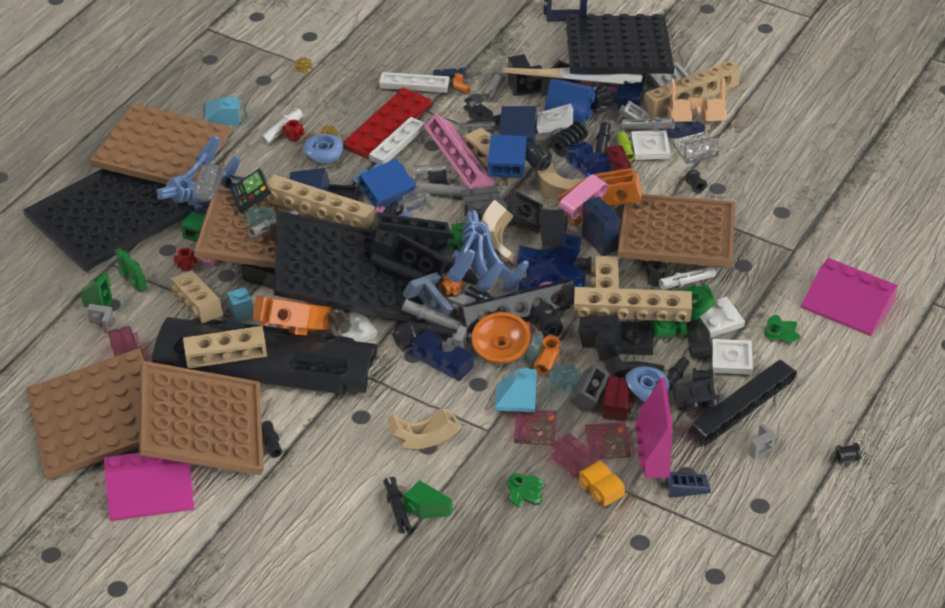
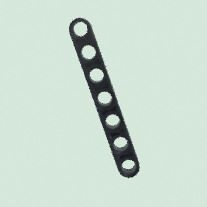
[688,360,797,446]

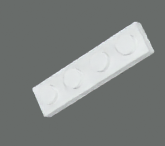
[379,72,449,93]
[369,117,425,164]

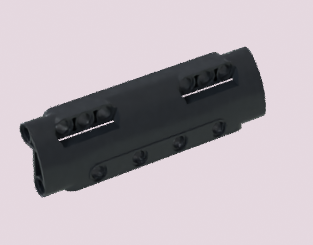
[152,317,377,393]

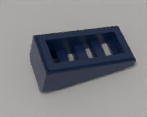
[665,472,711,498]

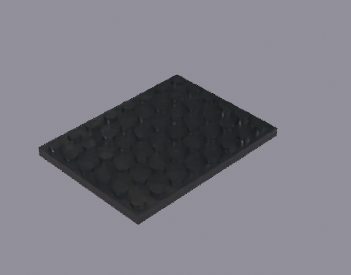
[566,14,675,74]
[23,169,195,272]
[274,210,425,323]

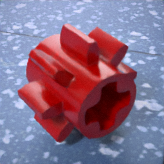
[282,120,304,142]
[173,248,198,271]

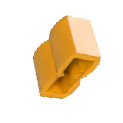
[579,461,625,507]

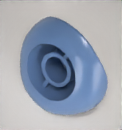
[302,134,343,163]
[625,366,670,402]

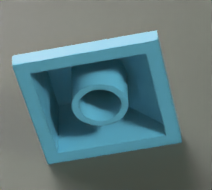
[205,97,241,125]
[495,368,537,412]

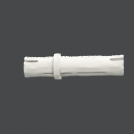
[260,108,303,145]
[659,266,716,290]

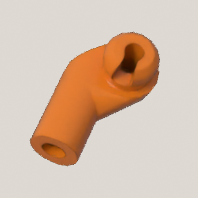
[452,73,471,94]

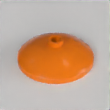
[472,312,531,364]

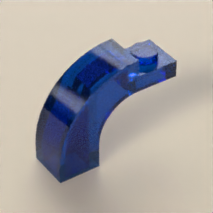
[517,233,582,274]
[518,261,586,292]

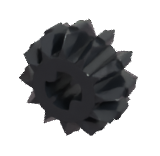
[590,83,613,113]

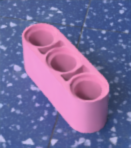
[558,174,609,220]

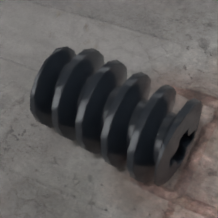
[550,121,588,157]

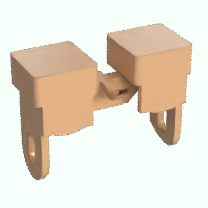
[668,77,727,122]

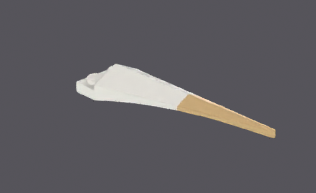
[502,68,642,85]

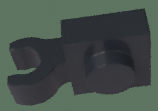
[464,97,493,120]

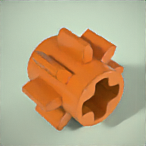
[439,275,463,297]

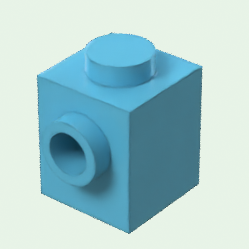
[227,287,253,321]

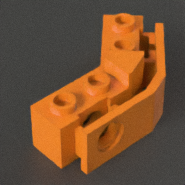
[557,168,642,226]
[252,295,333,335]

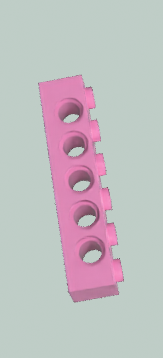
[424,114,495,189]

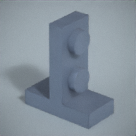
[403,272,454,317]

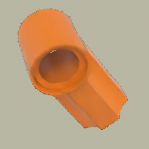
[533,335,560,376]

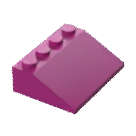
[801,258,898,336]
[635,378,673,478]
[104,453,194,521]

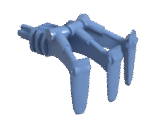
[157,135,240,213]
[447,210,529,292]

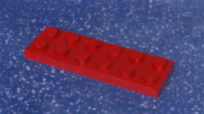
[343,87,431,161]

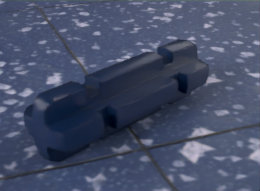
[433,68,467,79]

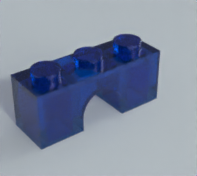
[615,74,646,110]
[565,141,611,177]
[412,329,474,381]

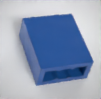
[544,78,596,123]
[488,135,527,178]
[358,158,416,209]

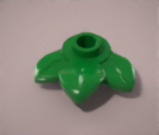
[764,314,800,342]
[507,473,545,507]

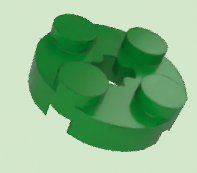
[683,284,716,320]

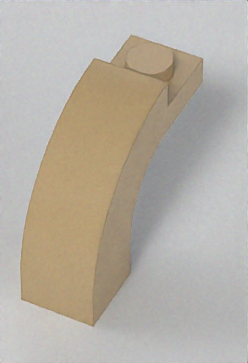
[535,163,585,201]
[481,200,519,265]
[387,407,461,449]

